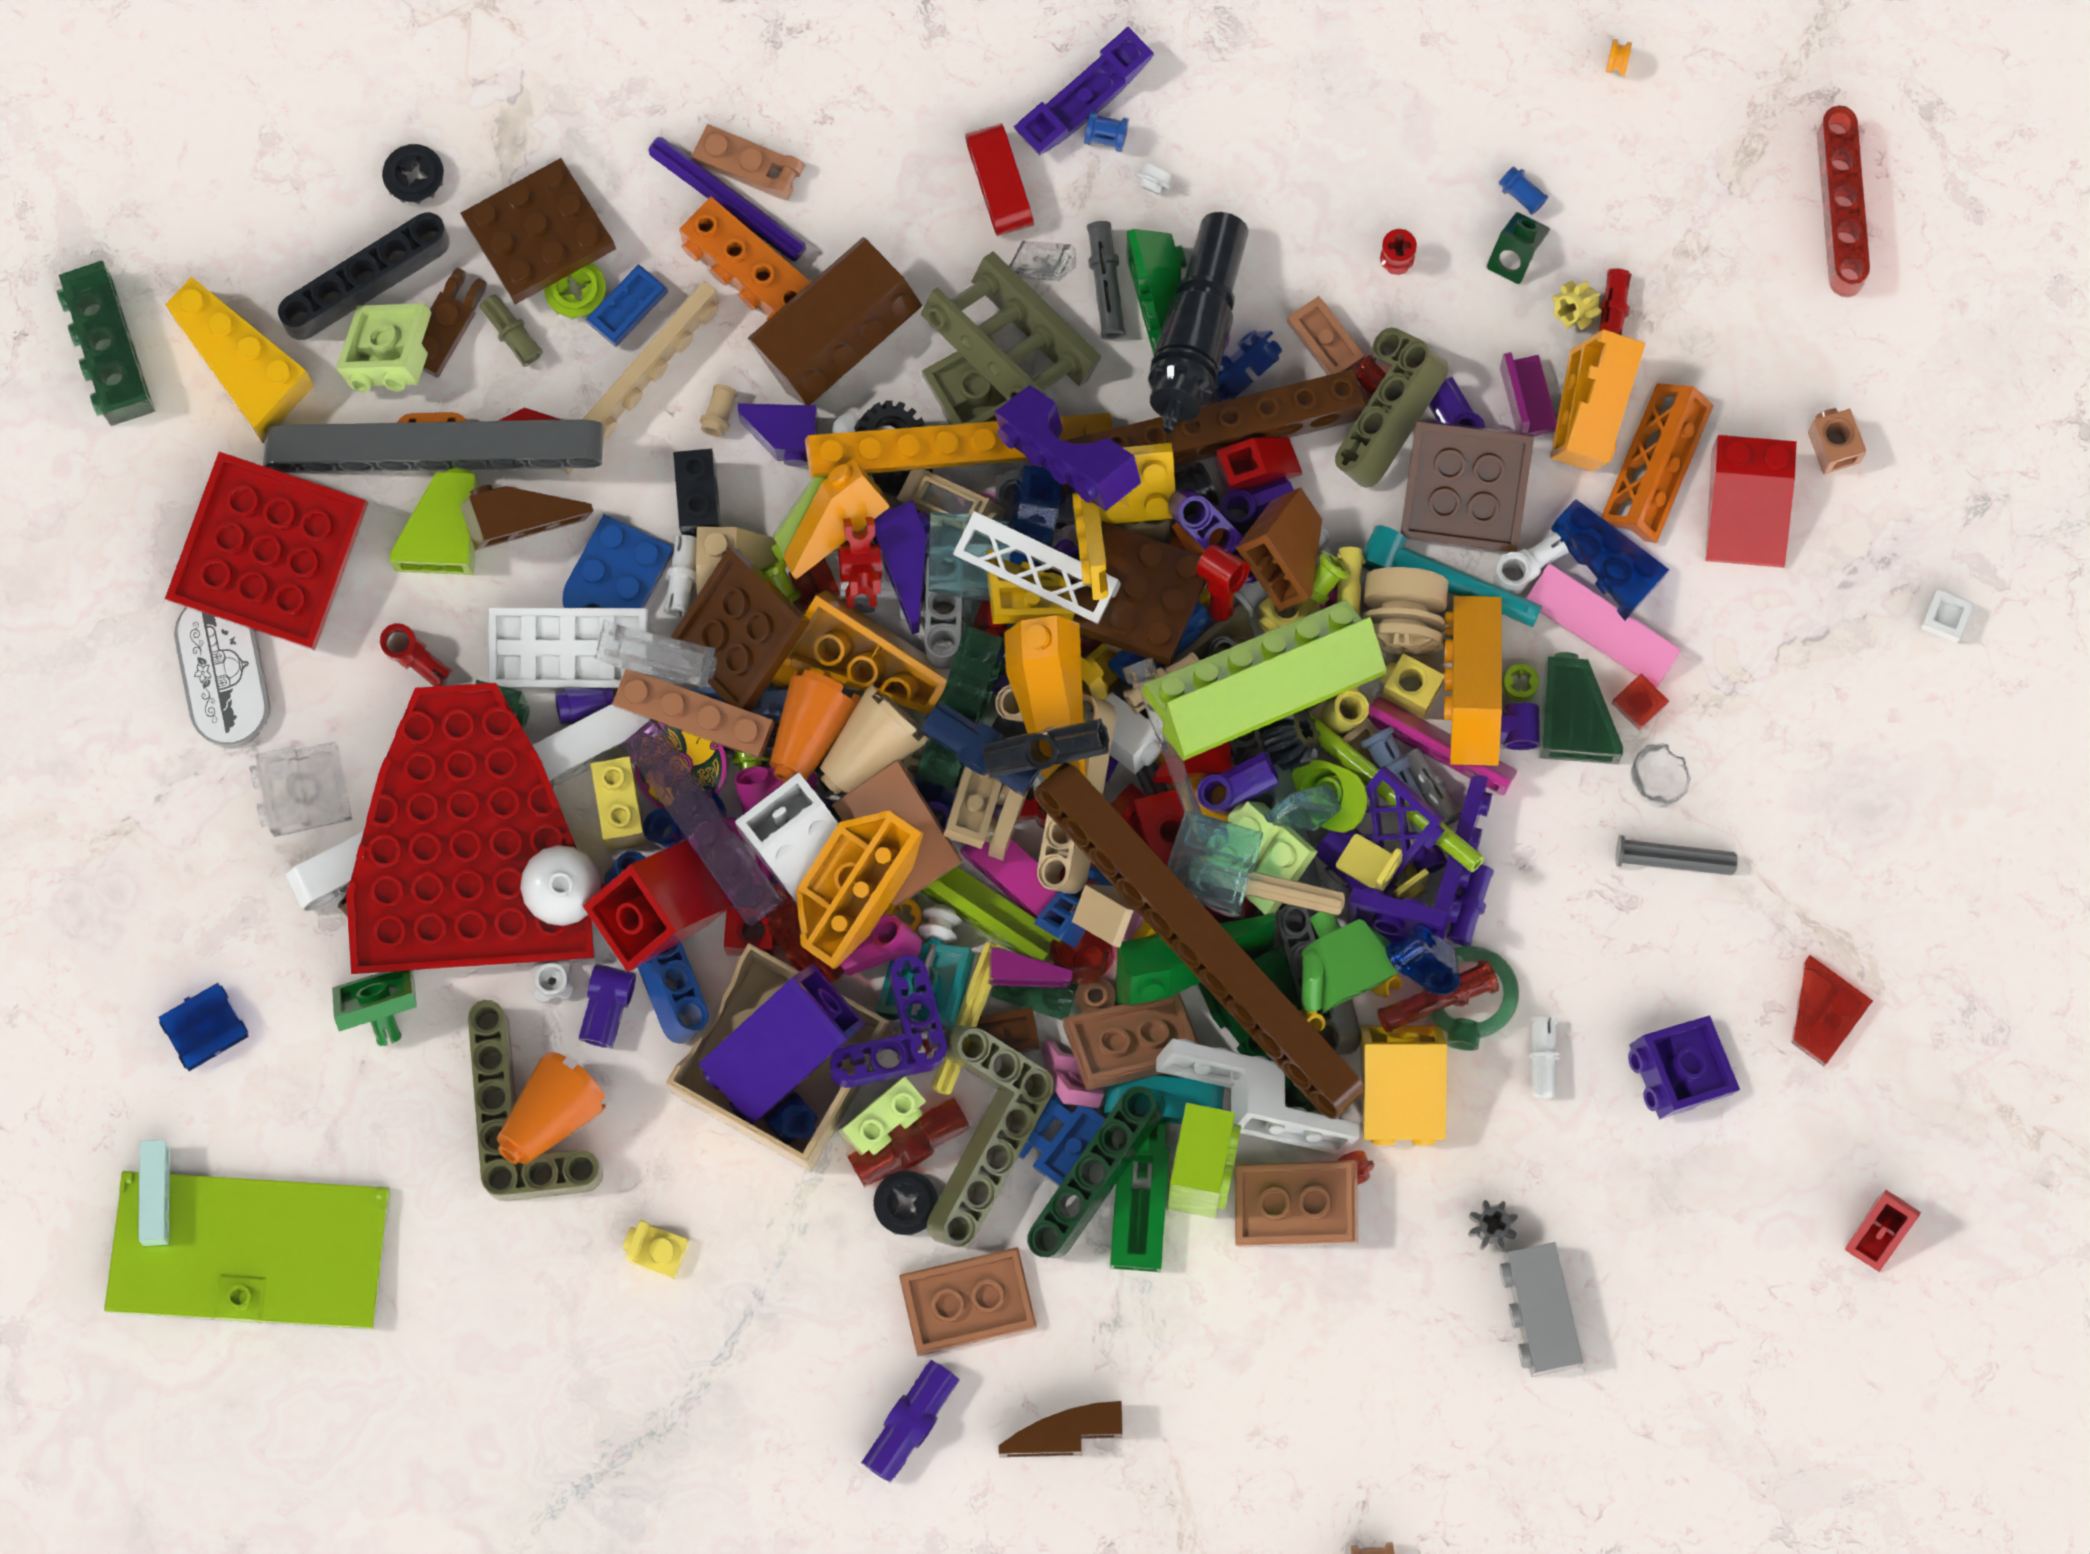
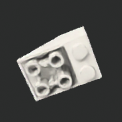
[735,773,839,905]

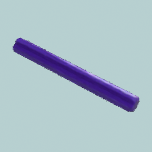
[648,137,806,261]

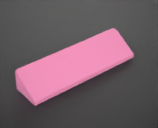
[1526,564,1681,688]

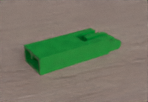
[1110,1120,1170,1273]

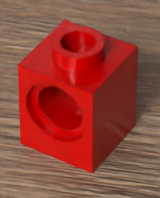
[724,908,784,957]

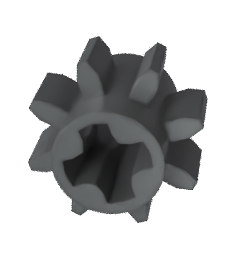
[1468,1200,1518,1251]

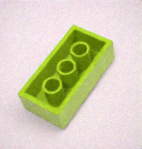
[1168,1103,1242,1219]

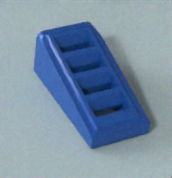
[1034,864,1113,949]

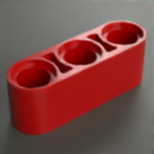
[965,123,1034,236]

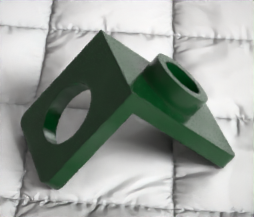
[1486,212,1550,284]

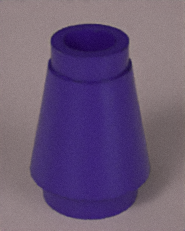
[555,687,614,725]

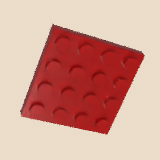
[165,451,368,651]

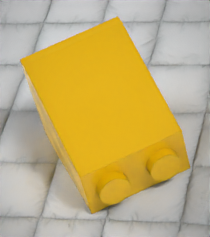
[1360,1025,1447,1146]

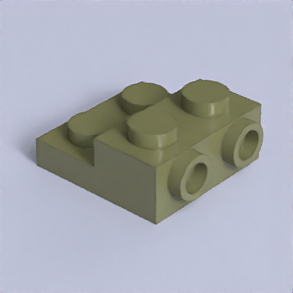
[922,336,1008,425]

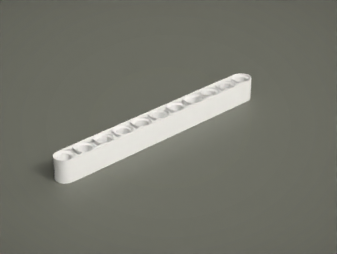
[285,677,677,912]

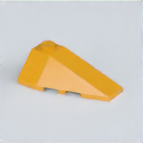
[1004,615,1086,780]

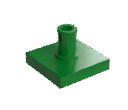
[332,970,417,1046]

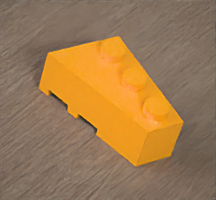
[1550,330,1646,472]

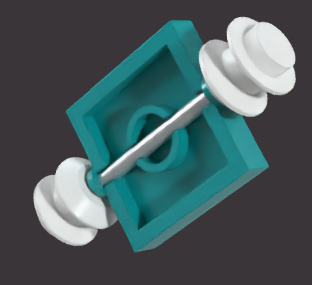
[876,904,975,1057]

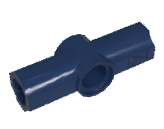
[921,701,1041,796]

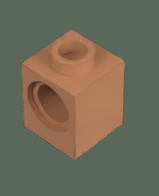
[1808,408,1867,475]

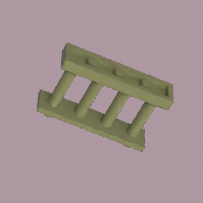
[920,251,1102,401]

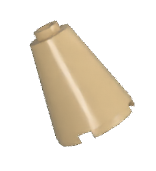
[820,684,930,795]

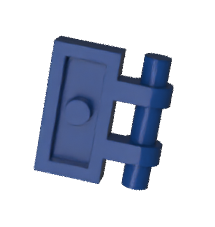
[1019,1092,1106,1187]

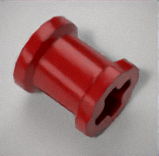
[1380,229,1417,275]

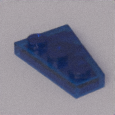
[1551,499,1670,621]

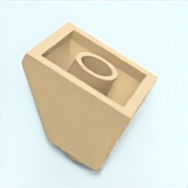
[696,527,778,596]

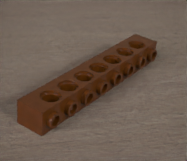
[1056,369,1365,495]

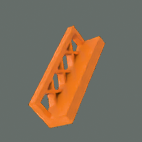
[1600,383,1714,543]

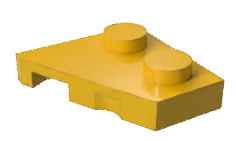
[986,549,1074,624]

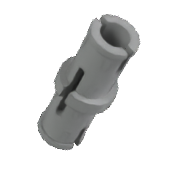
[1404,748,1461,826]

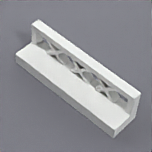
[953,511,1121,624]

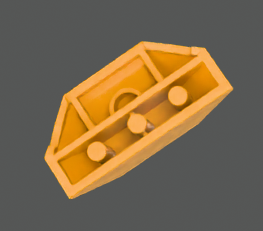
[796,810,923,969]

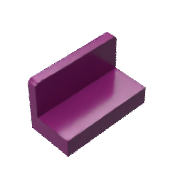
[1500,352,1557,437]

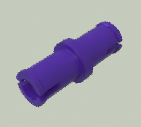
[1446,864,1494,947]

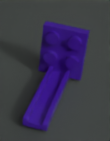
[1348,775,1493,957]

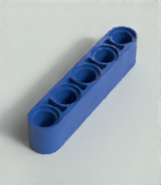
[604,851,709,1044]

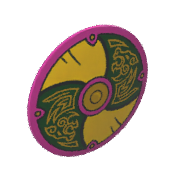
[635,724,727,814]

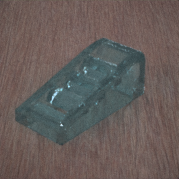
[1264,785,1342,831]

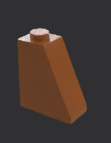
[1236,487,1322,612]

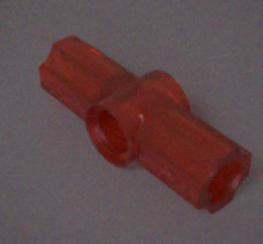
[847,1097,971,1188]

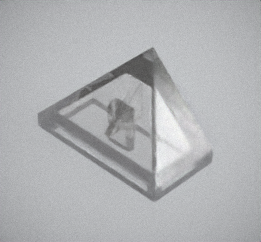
[1009,240,1076,281]

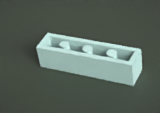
[138,1140,170,1246]

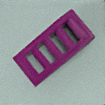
[989,947,1072,988]

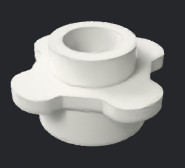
[531,960,574,1003]

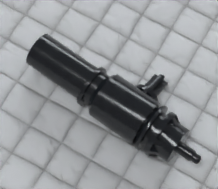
[1148,212,1249,434]

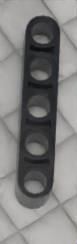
[278,212,450,340]

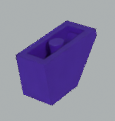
[738,403,819,467]

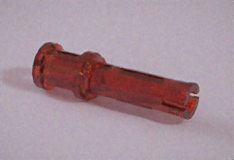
[1377,959,1499,1033]

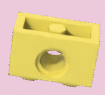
[590,756,647,851]

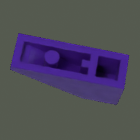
[873,500,932,635]

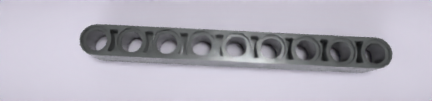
[263,419,604,473]

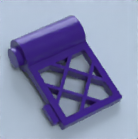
[1315,766,1445,897]

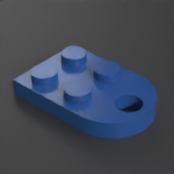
[562,514,674,608]

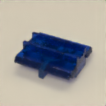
[158,983,249,1072]

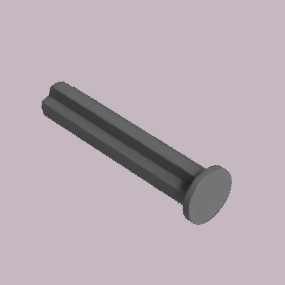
[1615,835,1738,875]

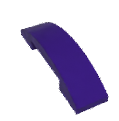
[1013,26,1154,156]

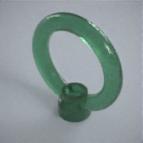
[1422,946,1519,1051]

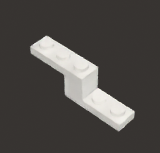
[1033,693,1168,790]
[1156,1038,1360,1156]

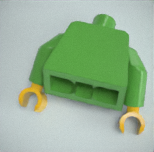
[1299,912,1403,1032]

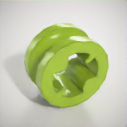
[1502,663,1539,702]

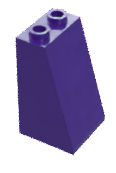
[699,964,867,1125]

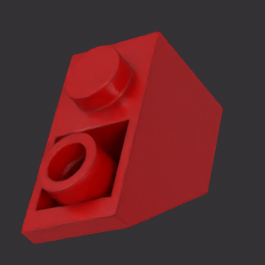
[1215,437,1303,493]

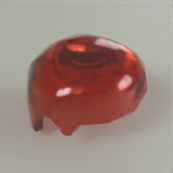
[1049,930,1115,985]

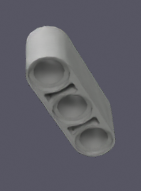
[925,547,963,669]

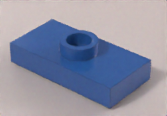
[586,264,668,347]

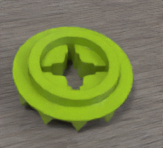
[544,263,607,320]

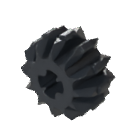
[1259,708,1321,771]

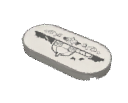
[174,607,270,748]

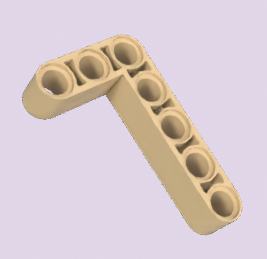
[996,685,1116,894]

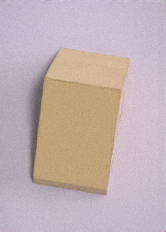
[1072,884,1134,948]

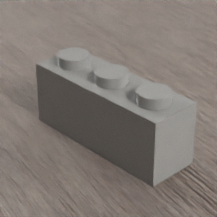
[1499,1242,1584,1377]

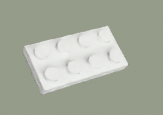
[488,608,648,688]

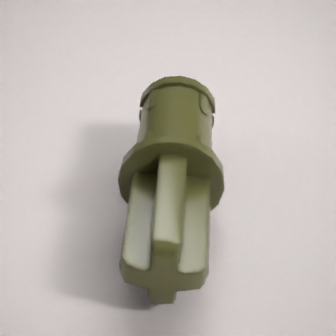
[480,294,543,367]

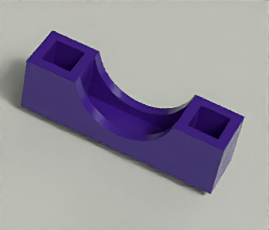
[995,385,1141,511]

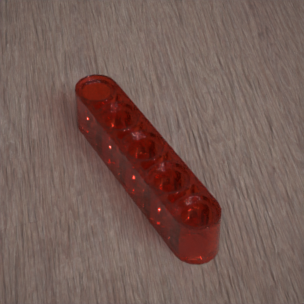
[1817,105,1870,297]

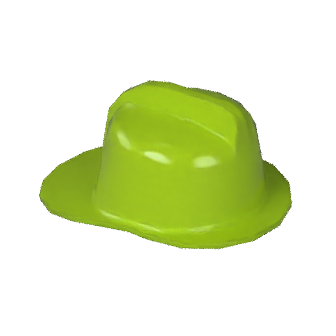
[1292,760,1368,833]

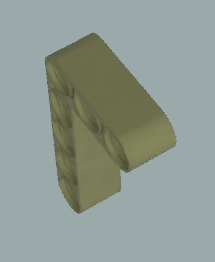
[468,1000,603,1201]
[927,1025,1054,1248]

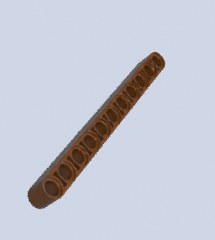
[1034,763,1364,1119]

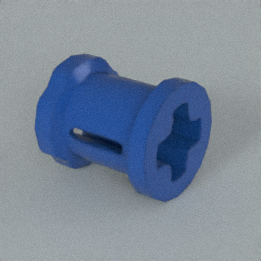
[1084,110,1129,152]

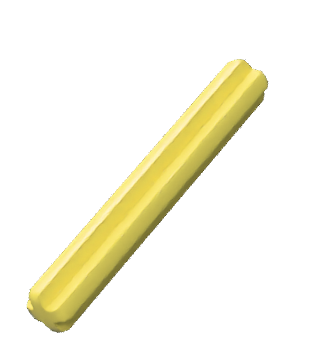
[931,941,1005,1095]

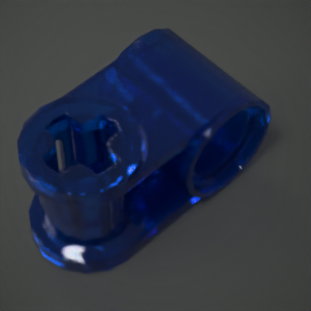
[1386,923,1461,995]

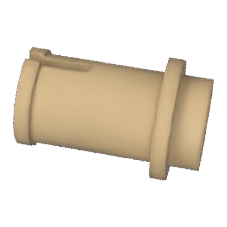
[699,384,738,437]

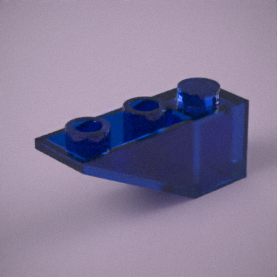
[1007,465,1062,573]

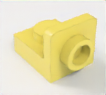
[623,1219,690,1279]

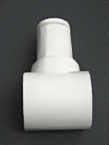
[1493,532,1568,595]

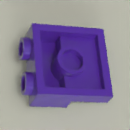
[1628,1015,1740,1120]

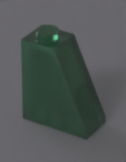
[1539,652,1623,765]

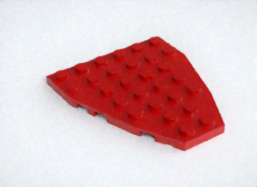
[346,683,594,974]

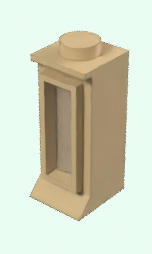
[897,469,1007,545]

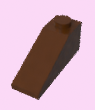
[460,485,594,551]

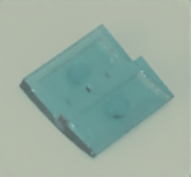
[929,512,1008,601]
[1167,811,1263,915]

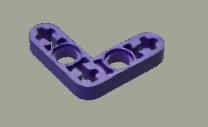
[829,955,947,1088]

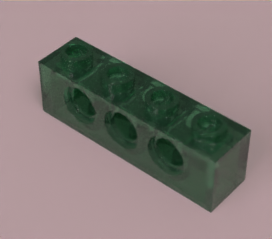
[56,260,155,426]
[916,622,1005,789]

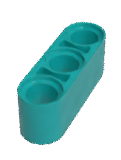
[1104,1075,1225,1125]

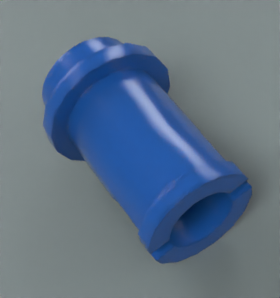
[1498,166,1549,215]

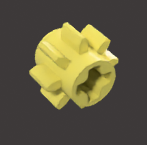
[1552,280,1602,330]

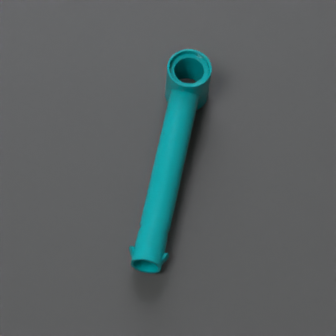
[1362,525,1542,628]

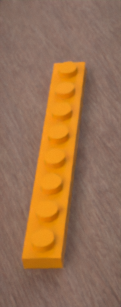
[805,413,1113,478]

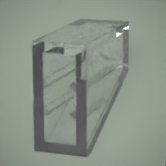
[595,620,717,687]

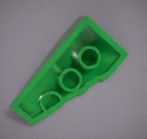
[1126,229,1187,356]
[1115,914,1276,1005]

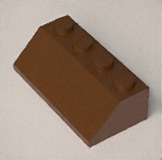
[748,237,923,405]

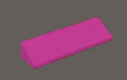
[1367,697,1517,796]

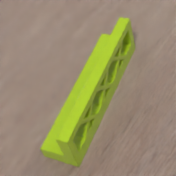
[920,867,1063,963]

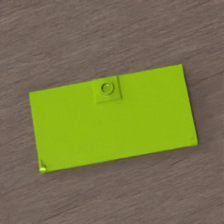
[104,1170,390,1329]

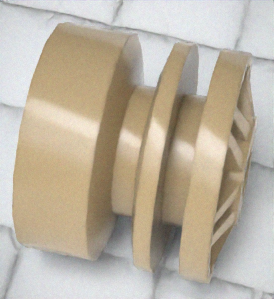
[1362,567,1448,656]

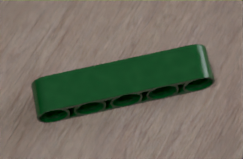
[1027,1086,1165,1258]

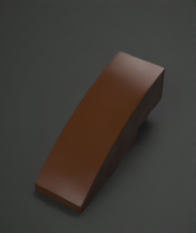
[998,1401,1123,1458]

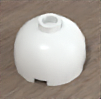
[520,845,601,926]

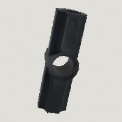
[982,718,1110,778]

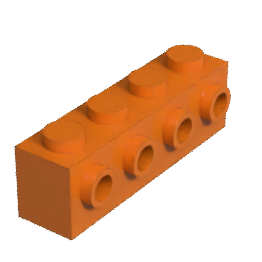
[679,196,811,320]

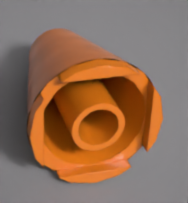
[769,669,861,783]
[497,1052,606,1164]

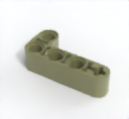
[1335,327,1449,488]

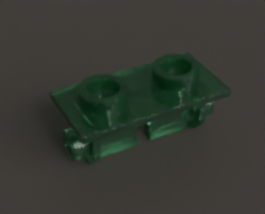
[991,981,1079,1021]

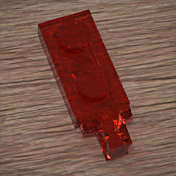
[756,883,845,982]

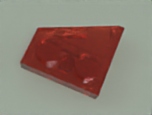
[1791,955,1873,1067]

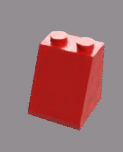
[583,840,732,973]

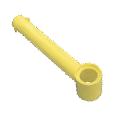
[1322,547,1369,734]

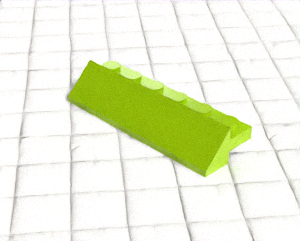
[1142,600,1387,761]

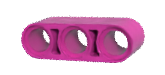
[960,840,1058,919]

